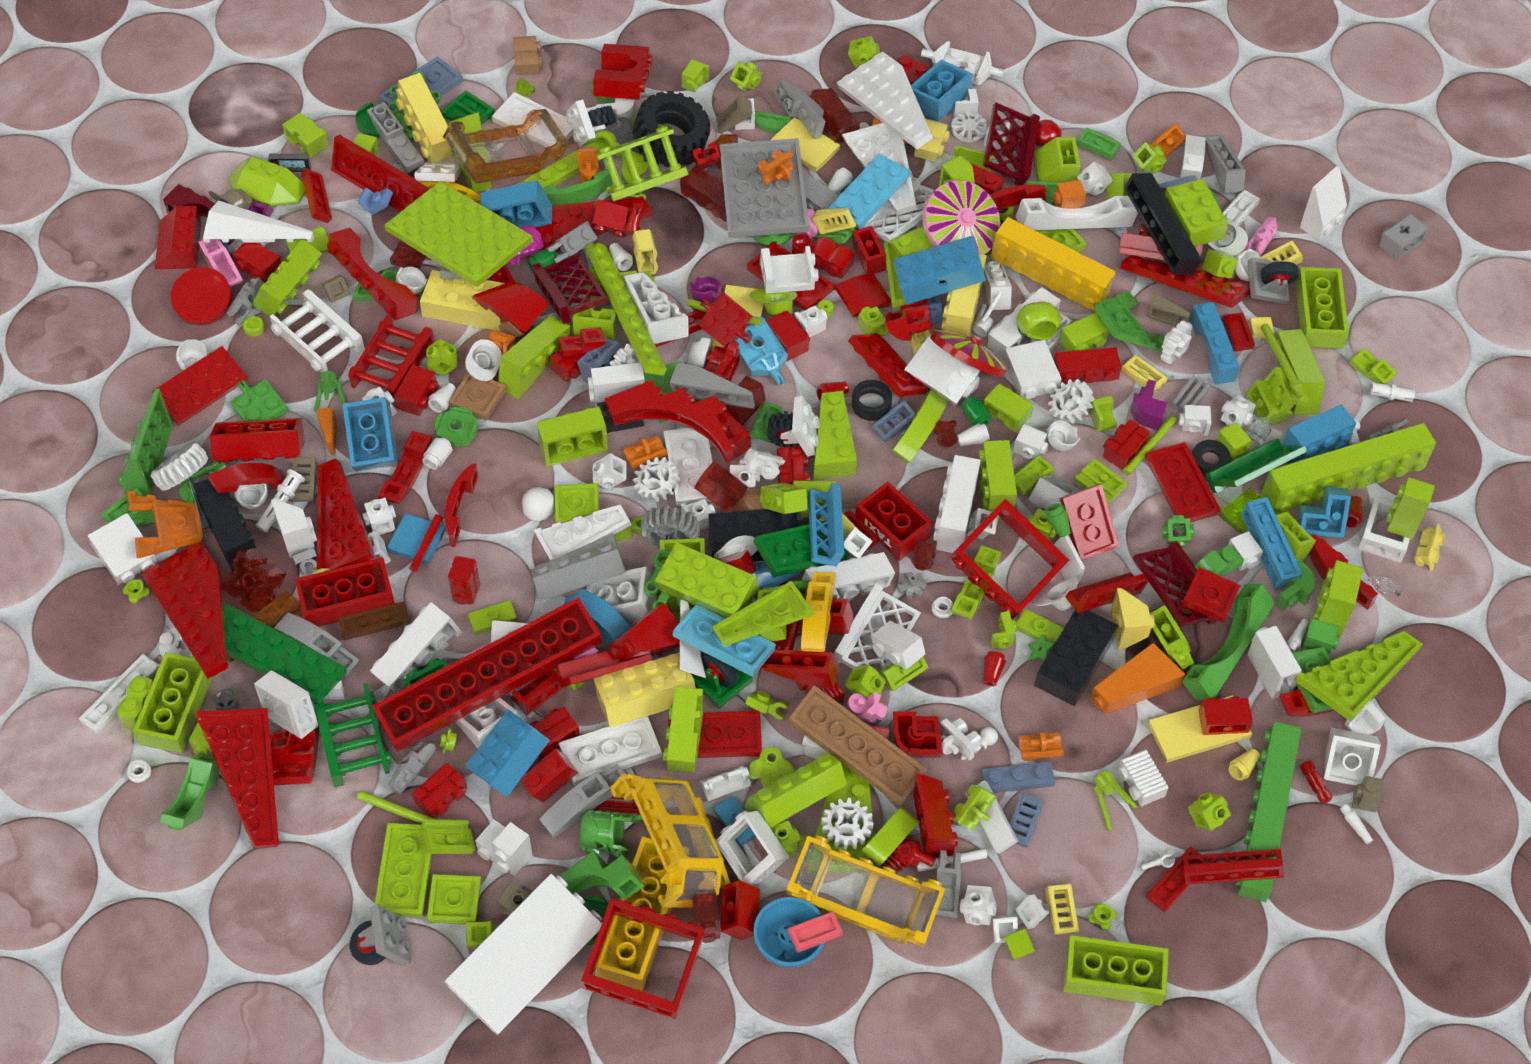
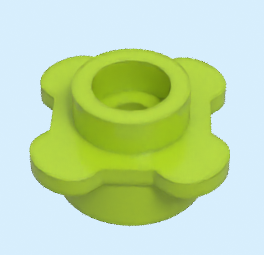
[123,579,150,603]
[439,727,457,754]
[1088,903,1117,930]

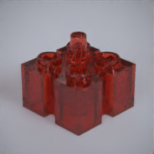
[221,548,287,613]

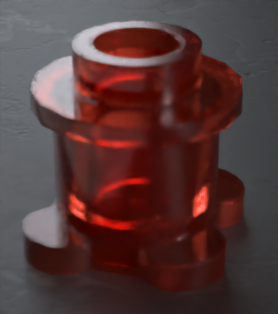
[934,420,958,447]
[911,542,936,571]

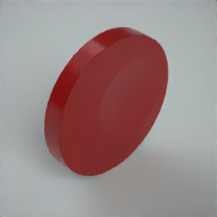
[171,267,232,325]

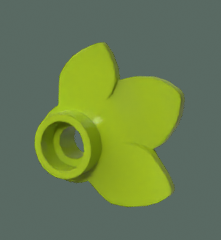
[748,747,794,788]

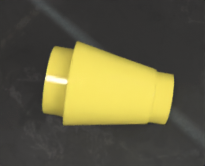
[1228,749,1260,781]

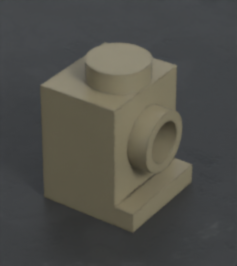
[1352,776,1384,813]

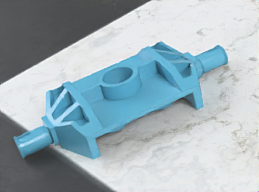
[735,316,788,386]

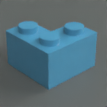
[1297,486,1351,538]

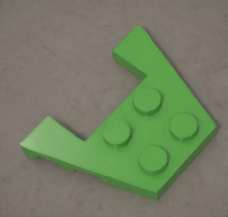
[1094,290,1165,353]

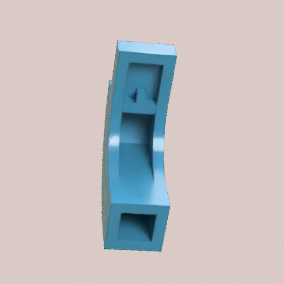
[563,589,630,646]

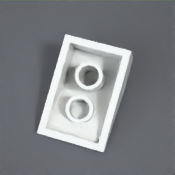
[1300,166,1347,240]
[904,336,980,407]
[586,567,657,622]
[455,698,519,748]

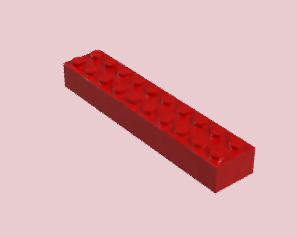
[372,597,602,752]

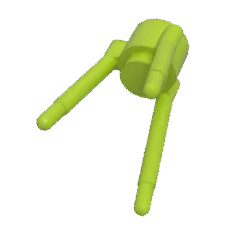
[1093,770,1137,831]

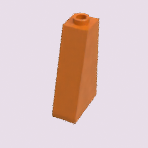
[1091,643,1185,714]

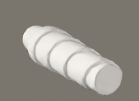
[1287,619,1309,653]
[1340,804,1373,845]

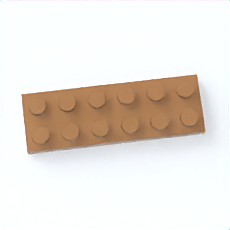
[787,685,927,806]

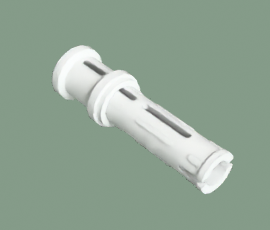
[255,469,305,533]

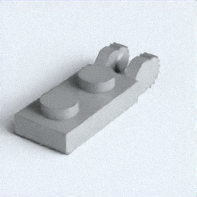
[548,221,598,263]
[933,850,962,919]

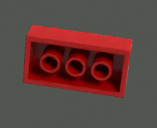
[209,418,305,463]
[295,557,395,627]

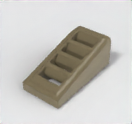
[716,95,753,134]
[1147,294,1191,326]
[291,457,318,502]

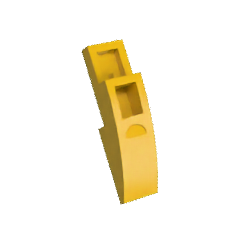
[801,571,836,652]

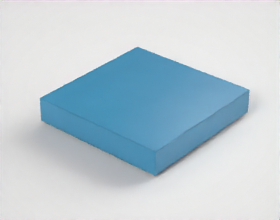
[387,513,446,565]

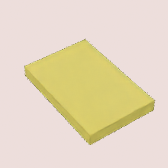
[771,117,840,172]

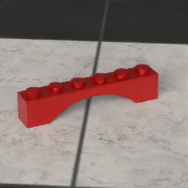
[327,227,418,320]

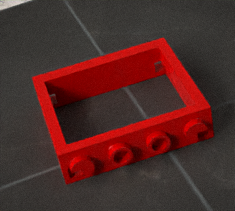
[948,499,1069,619]
[581,898,705,1019]

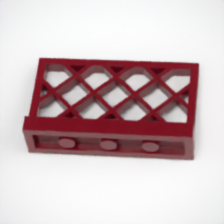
[983,102,1040,186]
[532,255,608,324]
[1132,542,1217,627]

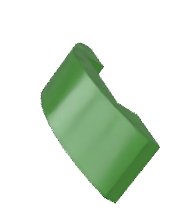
[543,169,613,206]

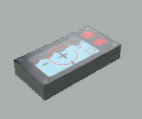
[268,153,312,172]

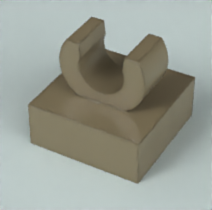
[322,274,350,303]

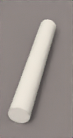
[916,849,987,872]

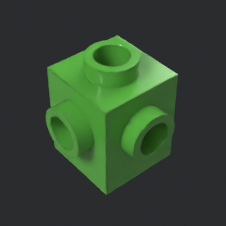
[1162,515,1194,547]

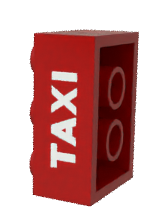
[855,481,933,561]

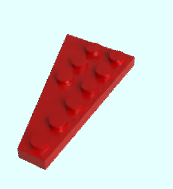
[1120,255,1251,308]

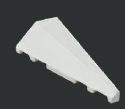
[203,201,314,243]

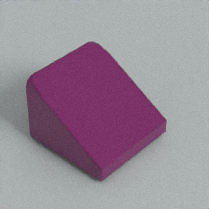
[248,201,274,217]

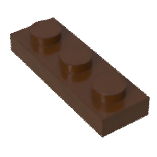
[338,601,410,640]

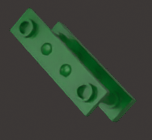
[314,684,392,787]

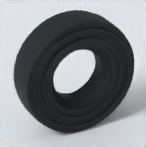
[1192,440,1230,476]

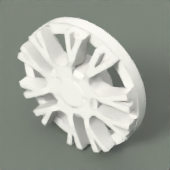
[951,111,987,143]

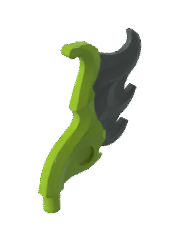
[593,117,649,194]

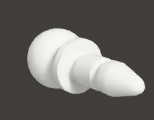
[961,727,998,760]

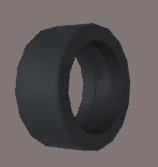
[852,380,892,421]

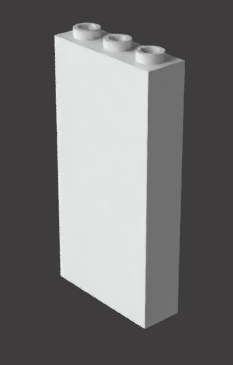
[444,874,603,1036]

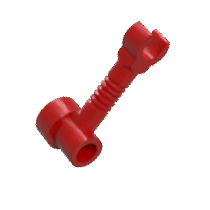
[708,341,740,381]

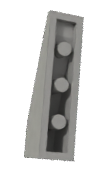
[1203,134,1246,194]
[670,363,755,409]

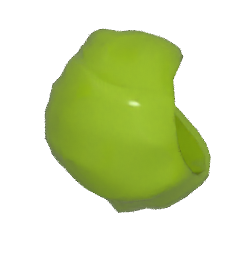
[1016,301,1061,341]

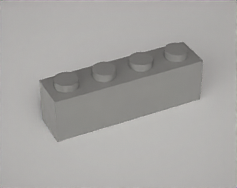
[802,170,842,222]

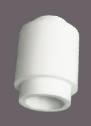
[422,438,453,470]

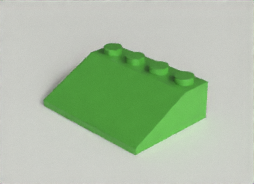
[119,388,173,496]

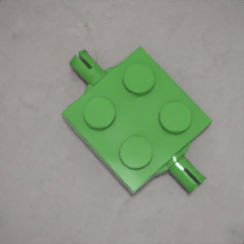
[230,379,289,421]

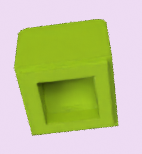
[1003,928,1035,961]

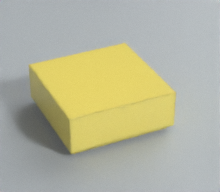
[1249,317,1274,338]

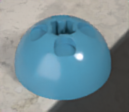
[754,897,825,968]

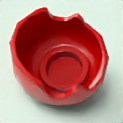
[1036,119,1062,146]

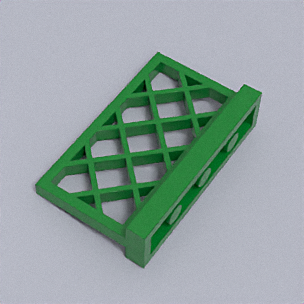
[1205,439,1307,493]

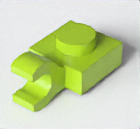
[745,690,790,720]

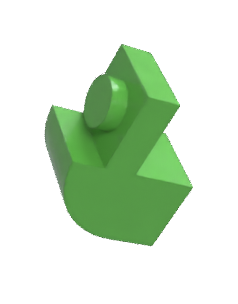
[1195,545,1244,578]
[1276,559,1315,611]

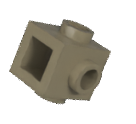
[497,882,533,918]

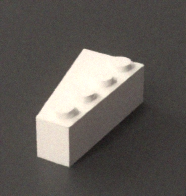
[370,602,463,693]

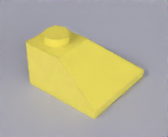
[1110,588,1154,650]

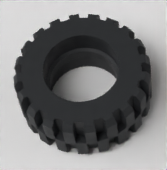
[633,91,711,167]

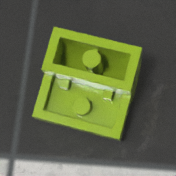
[1245,367,1298,426]

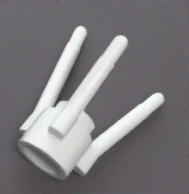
[972,291,1013,337]

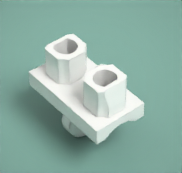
[744,448,785,480]
[941,718,981,760]

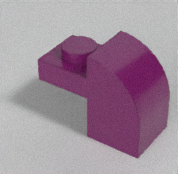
[1131,379,1167,430]

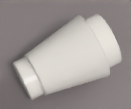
[827,168,853,194]
[609,243,633,271]
[428,383,456,413]
[957,423,990,447]

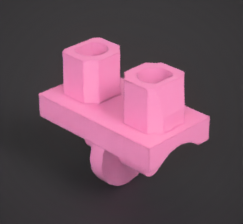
[847,692,888,725]

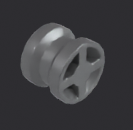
[213,689,240,710]

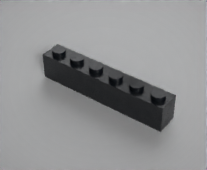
[1124,173,1203,275]

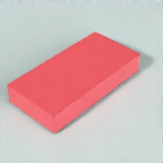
[788,911,843,953]

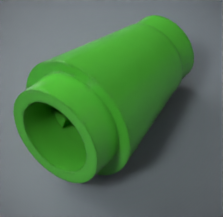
[1045,503,1071,537]

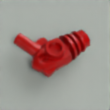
[880,837,936,874]

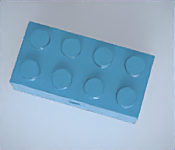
[894,235,986,305]

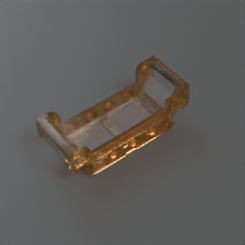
[443,109,569,184]

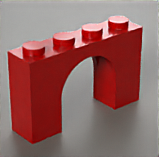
[593,44,653,100]

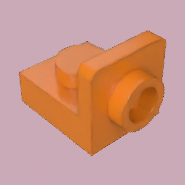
[489,329,516,355]

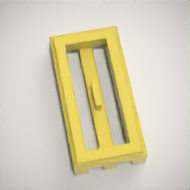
[1121,354,1168,394]

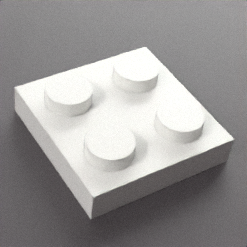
[415,163,460,182]

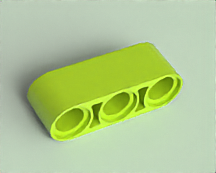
[861,806,919,867]

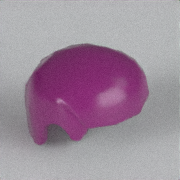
[689,276,722,303]

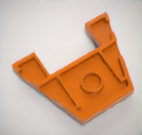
[127,491,203,558]

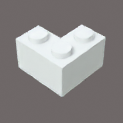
[475,820,532,876]

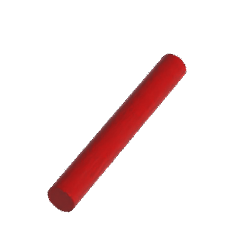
[409,514,443,572]

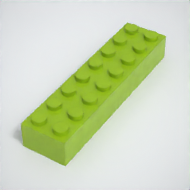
[1261,423,1436,514]

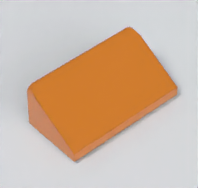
[1150,123,1186,158]

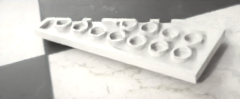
[837,52,933,149]

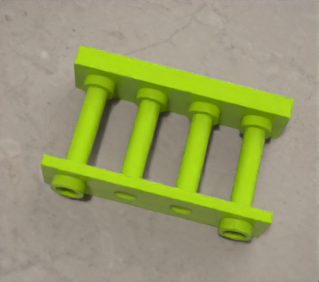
[596,125,688,201]

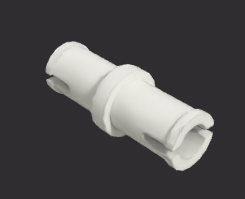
[1369,382,1415,403]

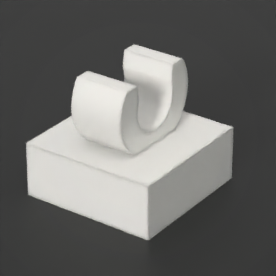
[1015,894,1049,929]

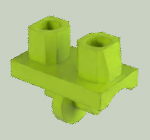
[953,785,996,831]

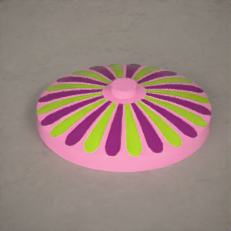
[923,180,1000,255]

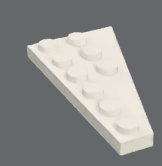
[842,123,918,215]

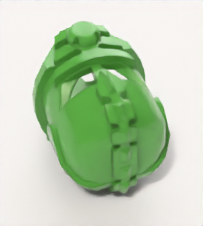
[579,810,643,857]

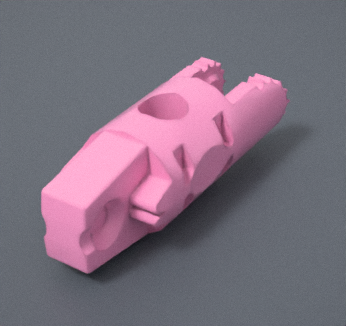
[1243,217,1278,256]

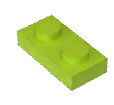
[880,657,929,691]

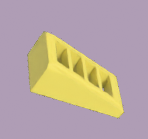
[813,208,856,234]
[1261,241,1303,265]
[1045,884,1079,935]

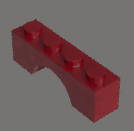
[163,184,235,246]

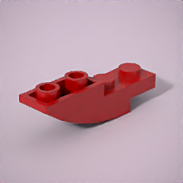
[1309,534,1378,610]

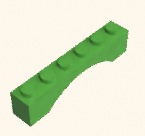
[1182,584,1275,700]

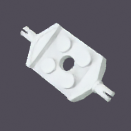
[921,41,1005,85]

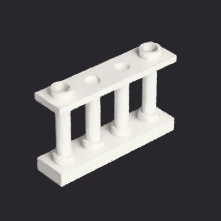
[270,289,364,373]

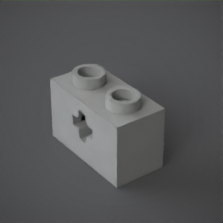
[1379,214,1429,260]

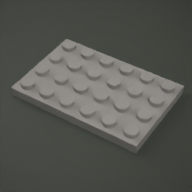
[720,138,809,238]

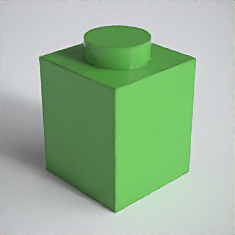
[1302,619,1340,655]

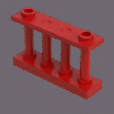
[348,314,435,403]

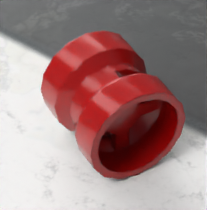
[792,234,812,254]

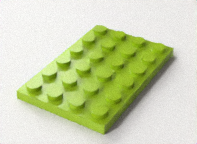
[385,181,533,287]

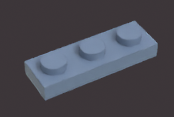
[981,762,1055,793]

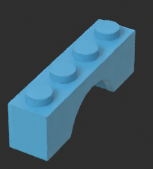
[1190,302,1240,385]

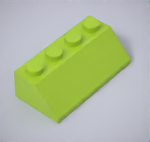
[744,753,847,828]

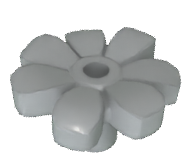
[898,572,926,598]

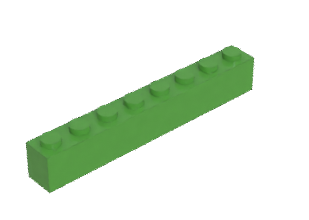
[1235,721,1302,903]

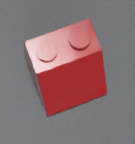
[608,603,680,662]

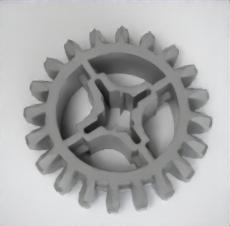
[641,505,700,548]

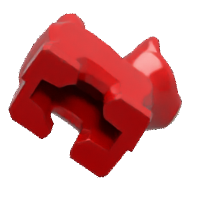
[693,142,722,170]

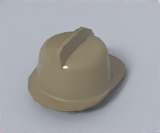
[208,189,252,210]

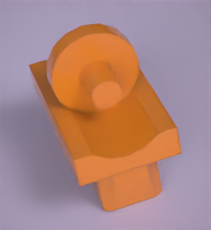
[577,146,599,183]
[758,150,793,186]
[623,436,667,470]
[1018,731,1064,761]

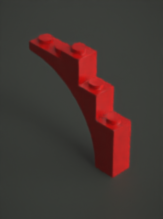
[605,380,736,463]

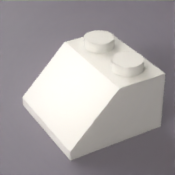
[271,499,317,558]
[1323,728,1381,785]

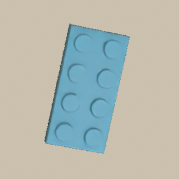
[829,153,911,229]
[673,604,776,677]

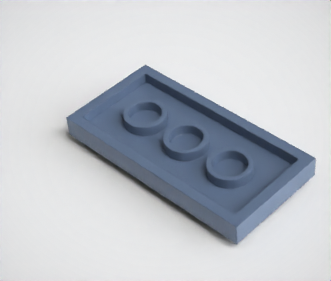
[379,56,463,116]

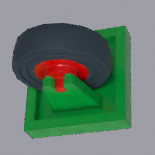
[691,653,753,709]

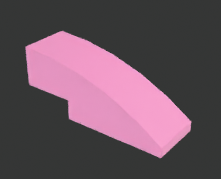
[198,239,243,287]

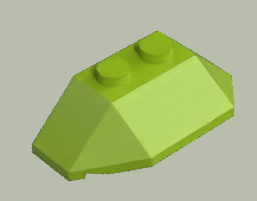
[228,156,306,206]

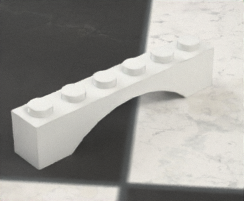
[1016,196,1138,230]

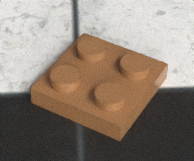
[449,372,506,421]

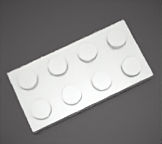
[492,92,574,153]
[663,428,719,506]
[559,716,662,786]

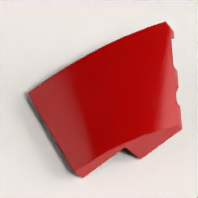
[472,281,550,334]
[270,718,319,786]

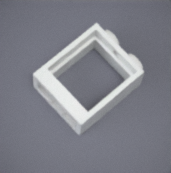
[1358,497,1410,563]
[254,670,318,739]
[715,811,789,886]

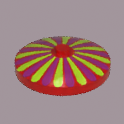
[930,328,1009,377]

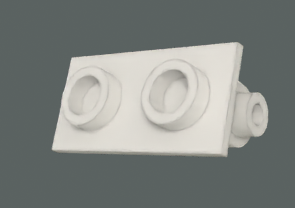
[700,766,752,802]

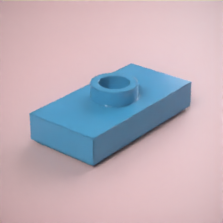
[713,796,756,847]

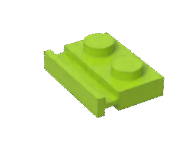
[1074,459,1128,505]
[421,819,475,854]

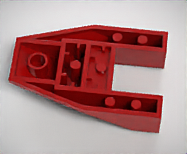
[759,597,854,688]

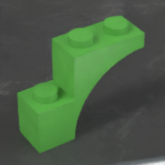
[160,753,219,830]
[560,851,644,900]

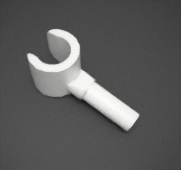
[1142,849,1175,870]

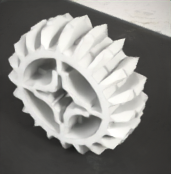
[151,443,208,491]

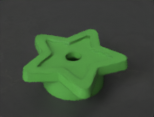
[1028,635,1054,661]

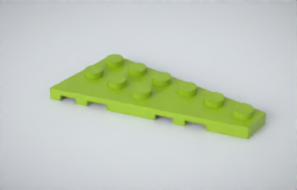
[1294,631,1423,722]

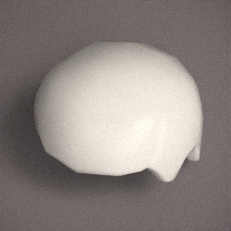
[1234,249,1261,282]
[395,266,427,295]
[176,339,208,370]
[1046,420,1080,452]
[234,484,268,509]
[522,487,555,521]

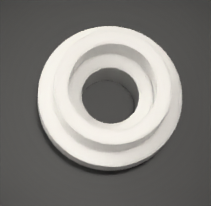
[932,597,954,618]
[127,760,151,783]

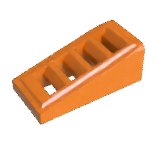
[317,408,337,455]

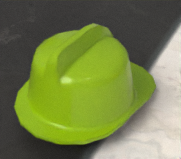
[749,289,797,316]

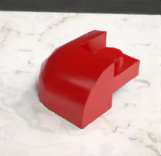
[885,299,933,341]
[893,711,942,758]

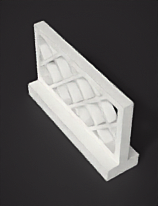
[863,177,934,243]
[834,583,921,676]

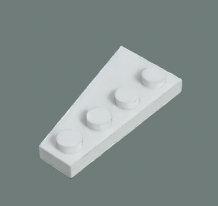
[534,505,632,561]

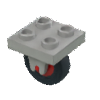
[1248,257,1299,304]
[349,904,410,966]

